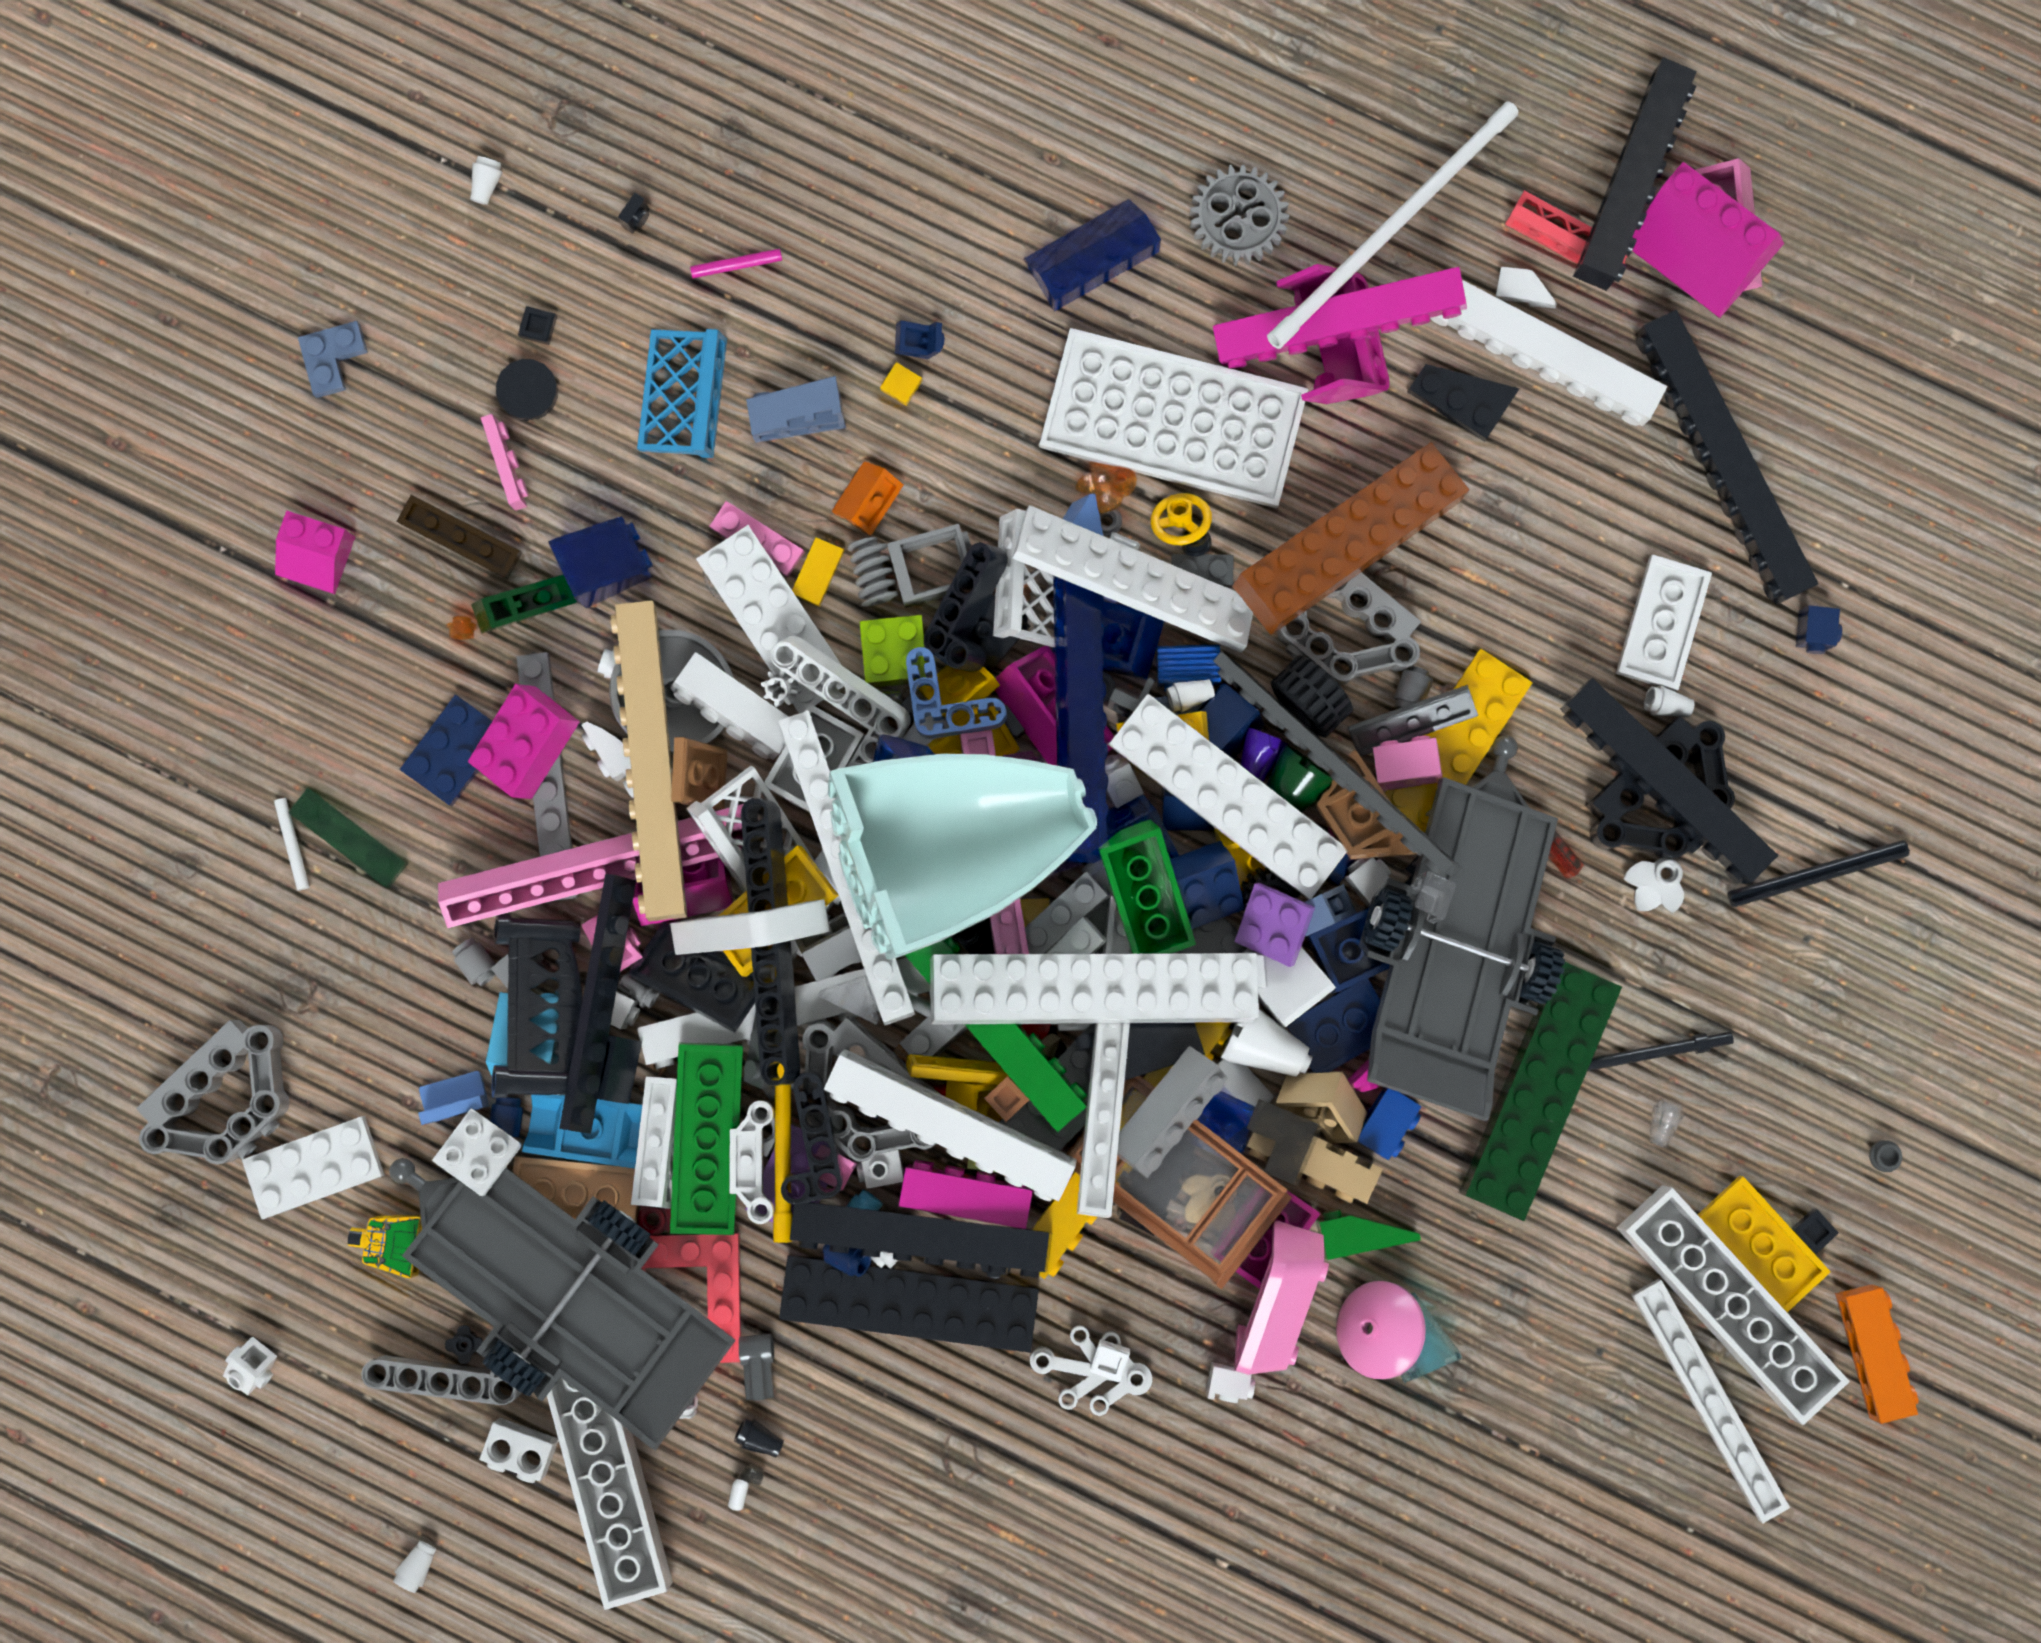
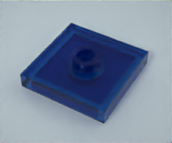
[1181,1091,1258,1161]

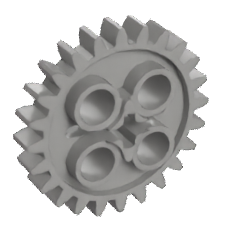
[1189,164,1290,266]

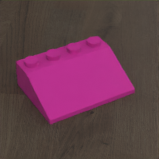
[1632,162,1784,318]

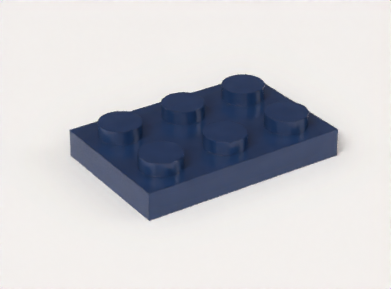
[399,694,492,807]
[1286,979,1380,1073]

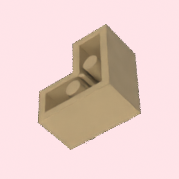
[1276,1072,1368,1143]

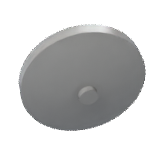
[609,630,733,754]

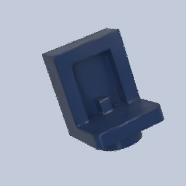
[895,320,945,359]

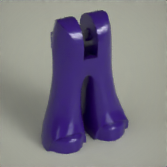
[1241,728,1289,782]

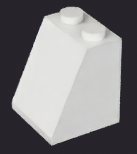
[1242,947,1336,1027]

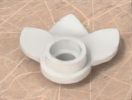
[1624,858,1684,913]

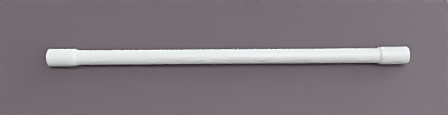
[1267,101,1518,349]

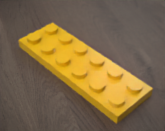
[1385,649,1533,833]

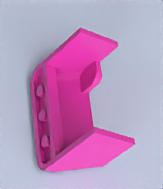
[1276,264,1390,404]

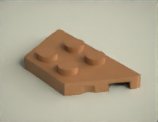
[1317,750,1417,859]

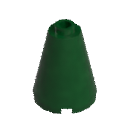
[1266,744,1333,813]

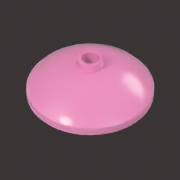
[1336,1281,1426,1379]

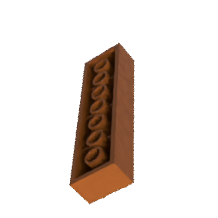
[1232,442,1470,635]

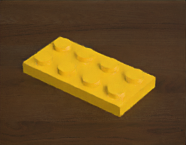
[719,846,839,977]
[1698,1176,1831,1312]

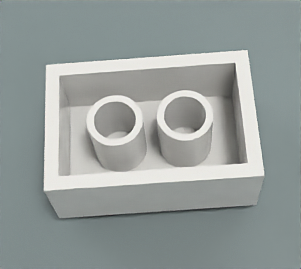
[764,703,865,813]

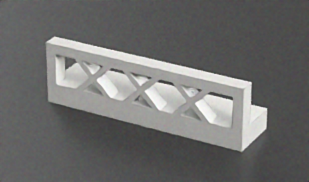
[631,1076,677,1209]

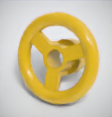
[1151,493,1212,545]

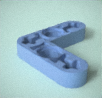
[906,647,1007,739]

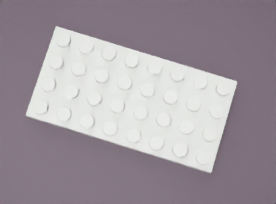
[1039,328,1308,508]

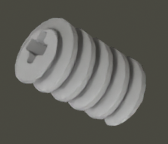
[847,537,899,607]

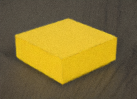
[880,362,923,406]

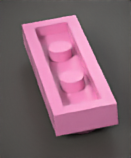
[481,414,528,511]
[709,501,805,578]

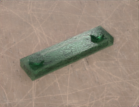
[288,788,408,888]

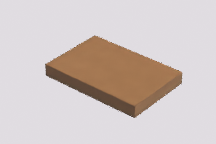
[671,737,728,811]

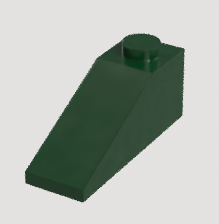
[471,573,577,634]

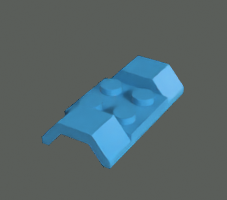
[522,1095,642,1169]

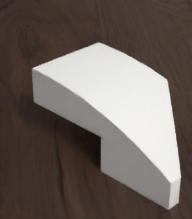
[1496,267,1557,308]

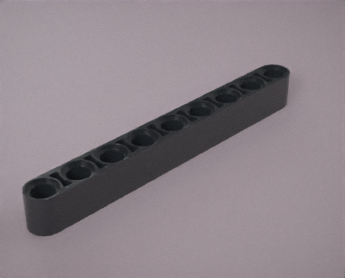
[741,798,800,1086]

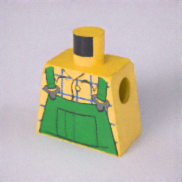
[348,1215,422,1279]

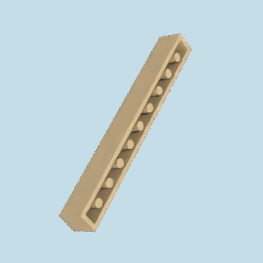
[610,601,687,922]

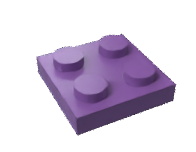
[1235,883,1315,967]

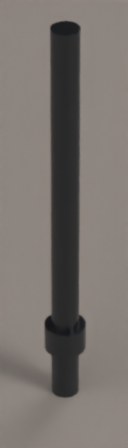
[1587,1032,1734,1071]

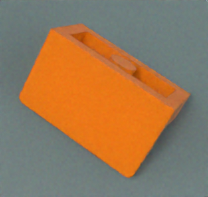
[832,461,904,536]

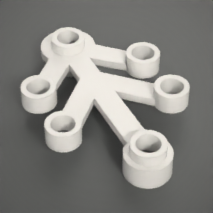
[1030,1325,1152,1416]

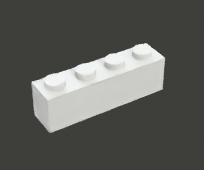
[670,652,789,760]

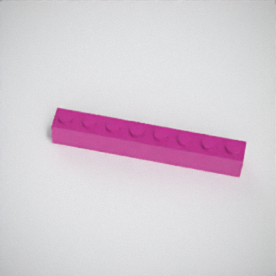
[1212,267,1467,369]

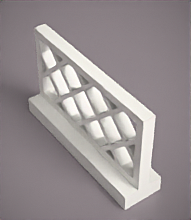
[993,509,1070,649]
[686,766,815,893]

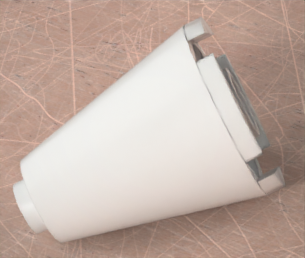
[1220,1009,1313,1077]

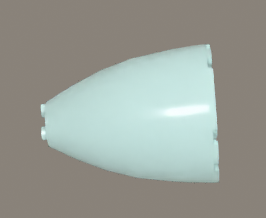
[828,754,1097,960]

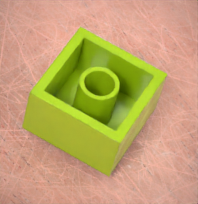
[859,615,929,688]

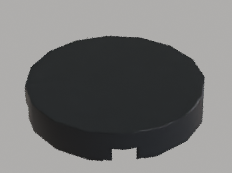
[496,359,558,421]

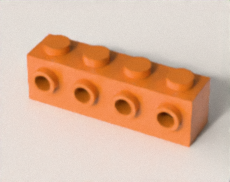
[1835,1284,1919,1424]

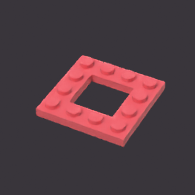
[641,1233,741,1363]

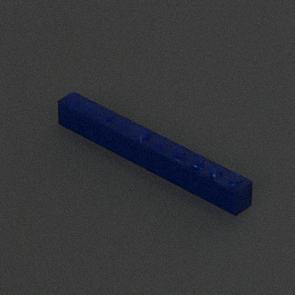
[1053,575,1110,863]

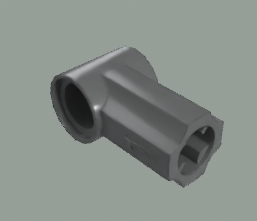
[739,1334,774,1401]

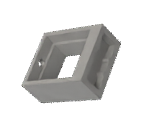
[887,524,973,608]

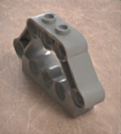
[1277,572,1421,686]
[802,1014,940,1162]
[136,1020,290,1165]

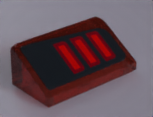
[1548,830,1584,879]

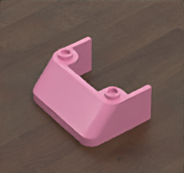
[1235,1220,1329,1375]

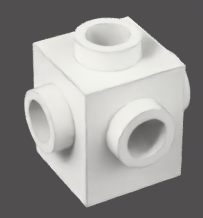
[223,1337,277,1396]

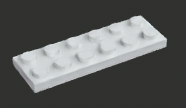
[696,525,844,713]

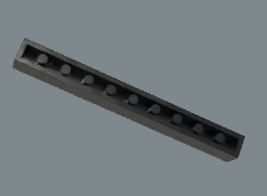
[1636,309,1819,605]

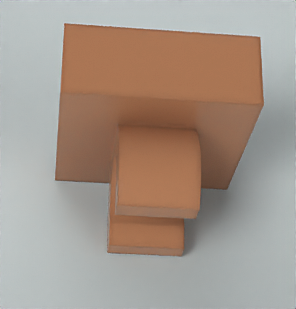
[984,1076,1029,1122]

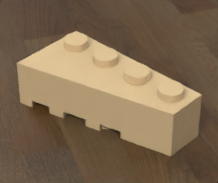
[1244,1111,1383,1204]

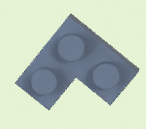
[298,321,368,398]

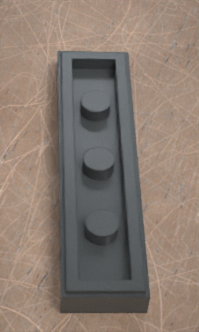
[1348,685,1478,757]

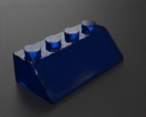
[1024,199,1161,312]

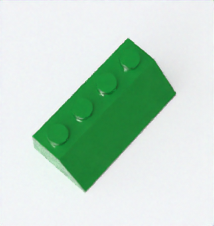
[1098,819,1196,954]

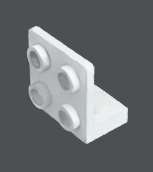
[432,1108,521,1196]

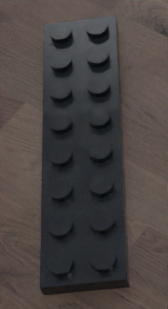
[779,1255,1039,1353]

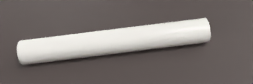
[274,798,310,891]

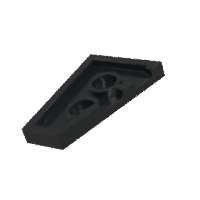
[1408,364,1520,442]

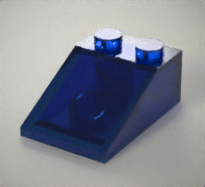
[1052,595,1165,680]

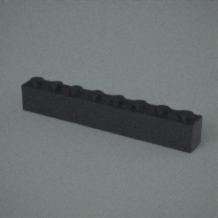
[1572,57,1697,291]
[1560,678,1779,884]
[790,1202,1052,1278]

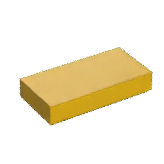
[792,537,845,607]

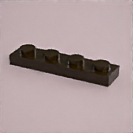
[396,495,522,580]

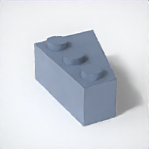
[746,376,846,443]

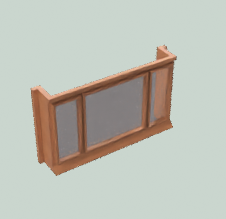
[1066,1076,1292,1290]

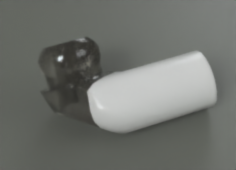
[728,1464,765,1511]

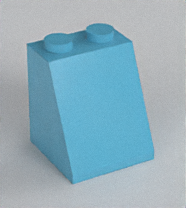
[486,992,558,1076]

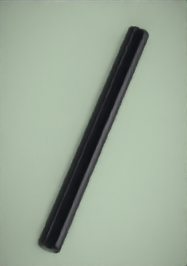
[1727,840,1910,907]

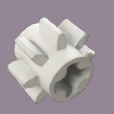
[761,669,802,707]

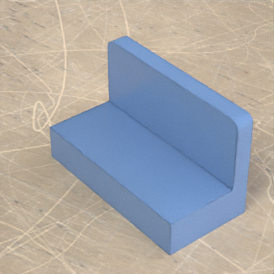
[418,1071,490,1125]

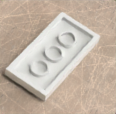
[1615,554,1712,691]
[242,1116,385,1220]

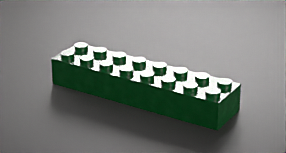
[1458,962,1622,1221]

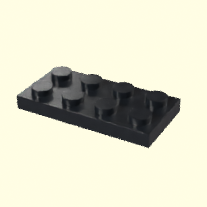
[629,922,755,1033]

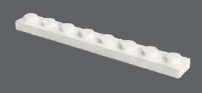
[1631,1279,1790,1524]

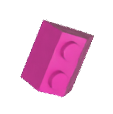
[275,510,355,594]

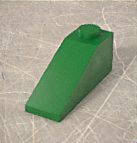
[1316,1209,1421,1260]

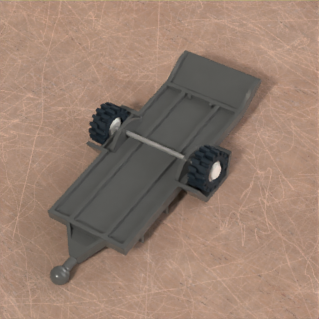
[1359,735,1565,1121]
[389,1158,736,1451]

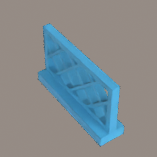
[637,329,727,458]

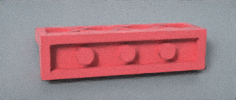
[1505,190,1627,264]

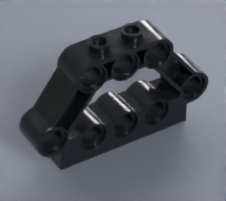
[1585,716,1735,859]

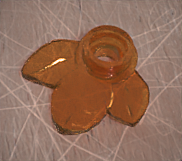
[1075,461,1137,513]

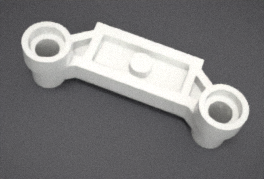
[730,1100,774,1224]

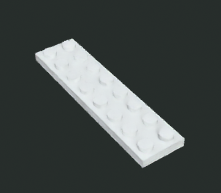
[1013,505,1253,653]
[1108,694,1346,900]

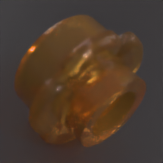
[446,616,477,640]

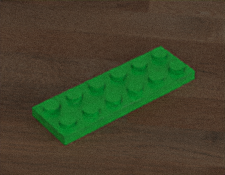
[670,1042,743,1235]

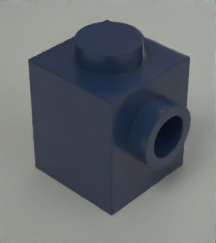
[1796,605,1842,654]

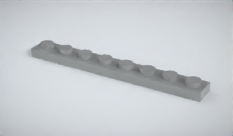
[516,652,578,902]

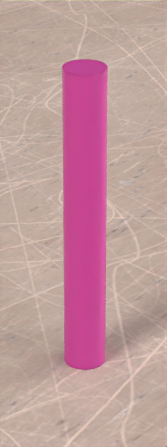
[690,248,783,278]

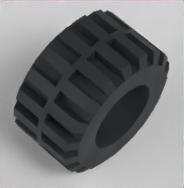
[1271,655,1353,738]

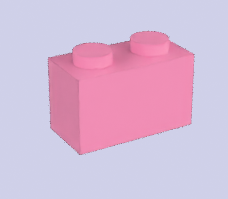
[1373,736,1443,791]

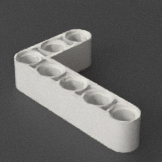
[770,636,911,767]
[670,899,830,955]

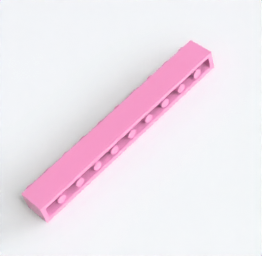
[438,804,744,928]

